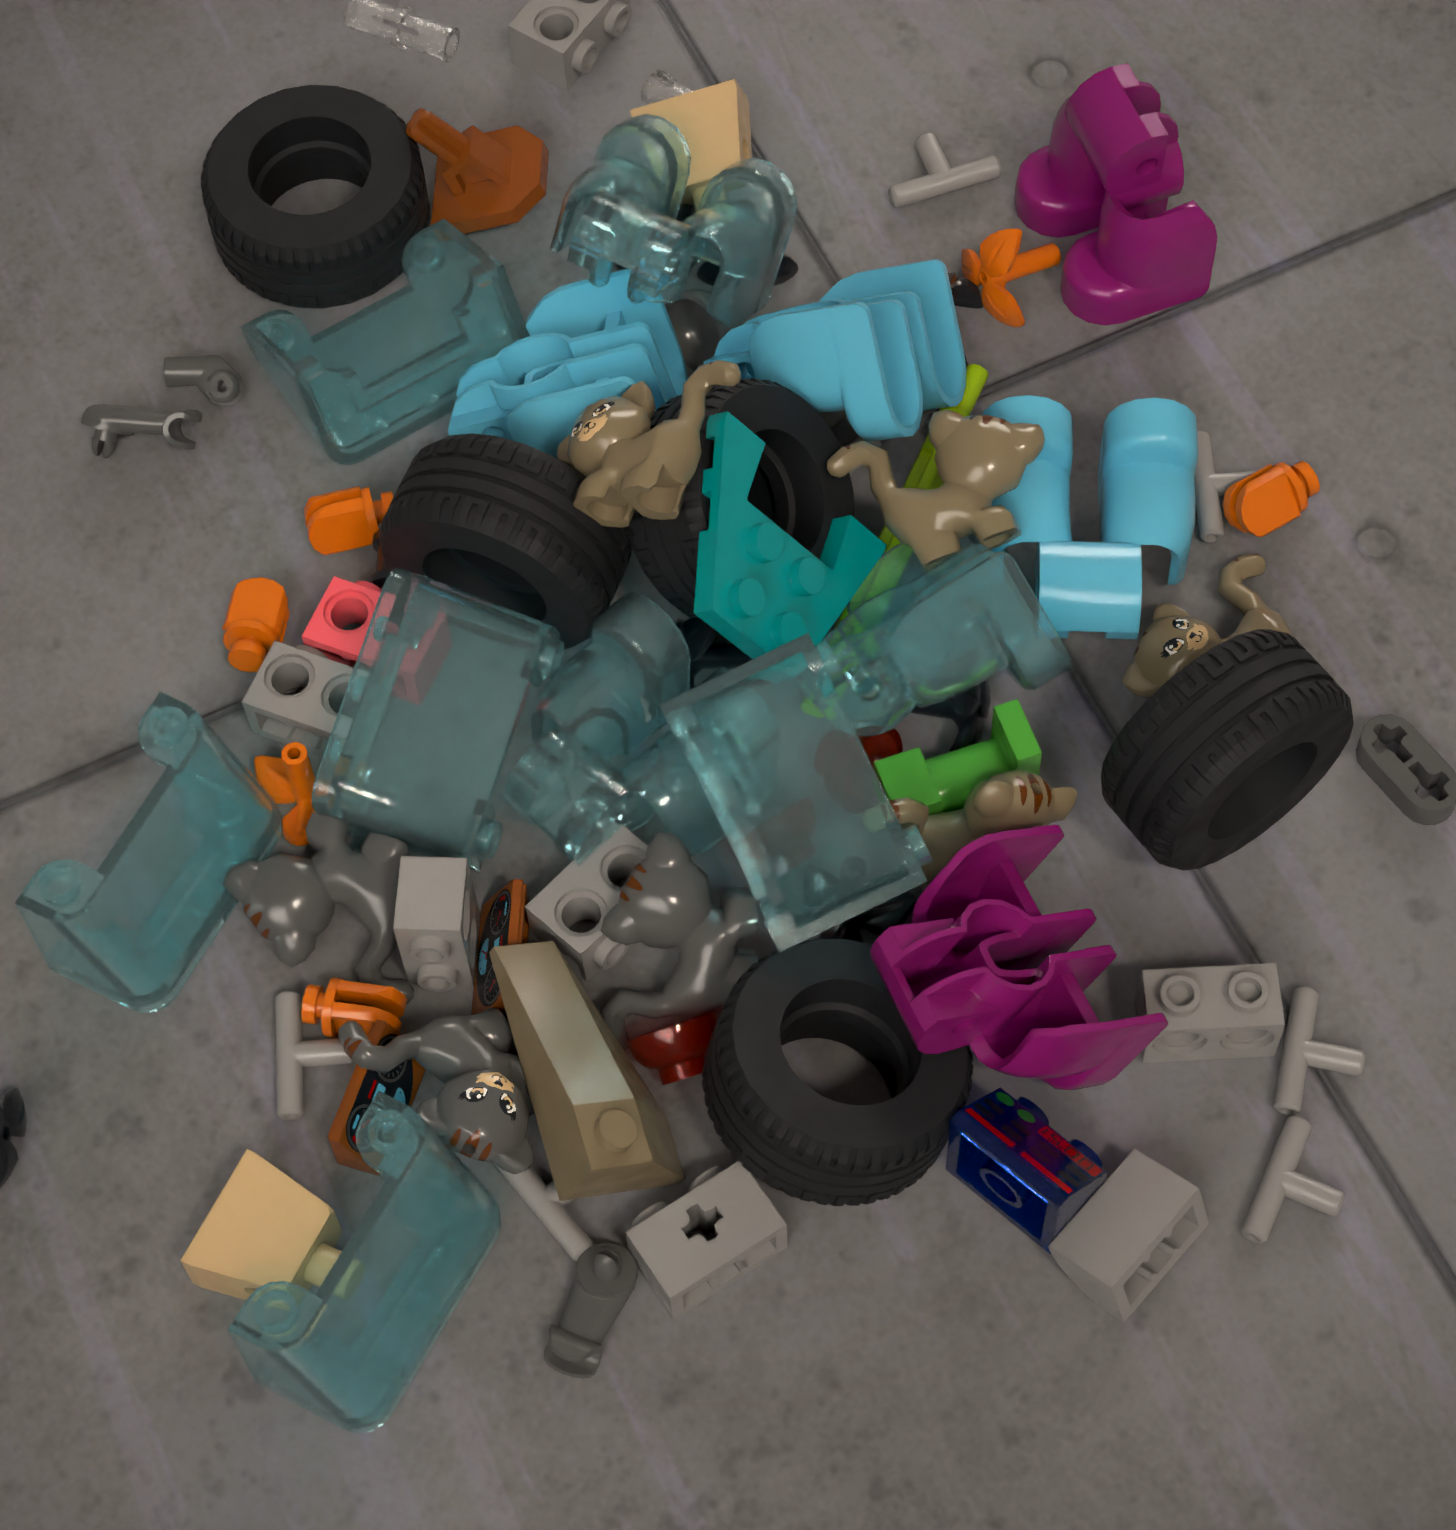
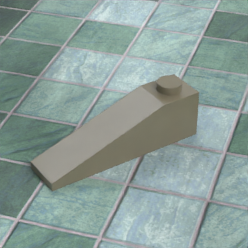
[489,941,685,1201]

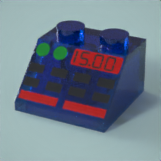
[946,1087,1107,1255]

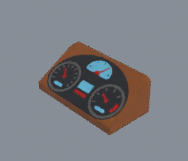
[471,879,530,1019]
[327,1019,426,1176]

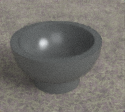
[665,289,743,371]

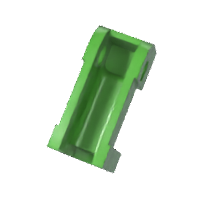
[873,699,1042,837]

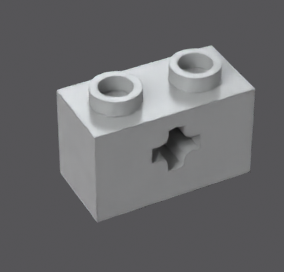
[625,1161,788,1320]

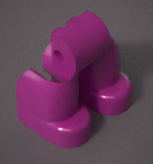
[1014,63,1218,326]
[870,825,1168,1090]

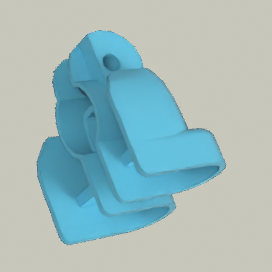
[704,259,966,441]
[448,266,688,459]
[976,395,1198,639]

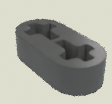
[1356,714,1456,825]

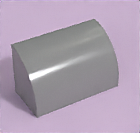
[1048,1148,1209,1323]

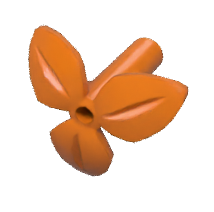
[961,228,1061,327]
[254,742,364,846]

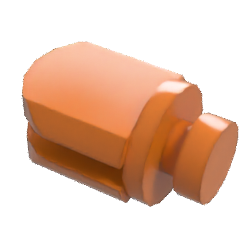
[1223,461,1320,537]
[304,486,393,555]
[222,577,290,672]
[301,977,407,1037]

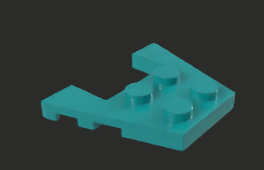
[694,411,886,679]

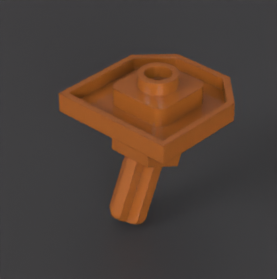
[405,108,549,240]

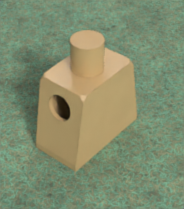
[630,79,753,229]
[180,1149,361,1312]

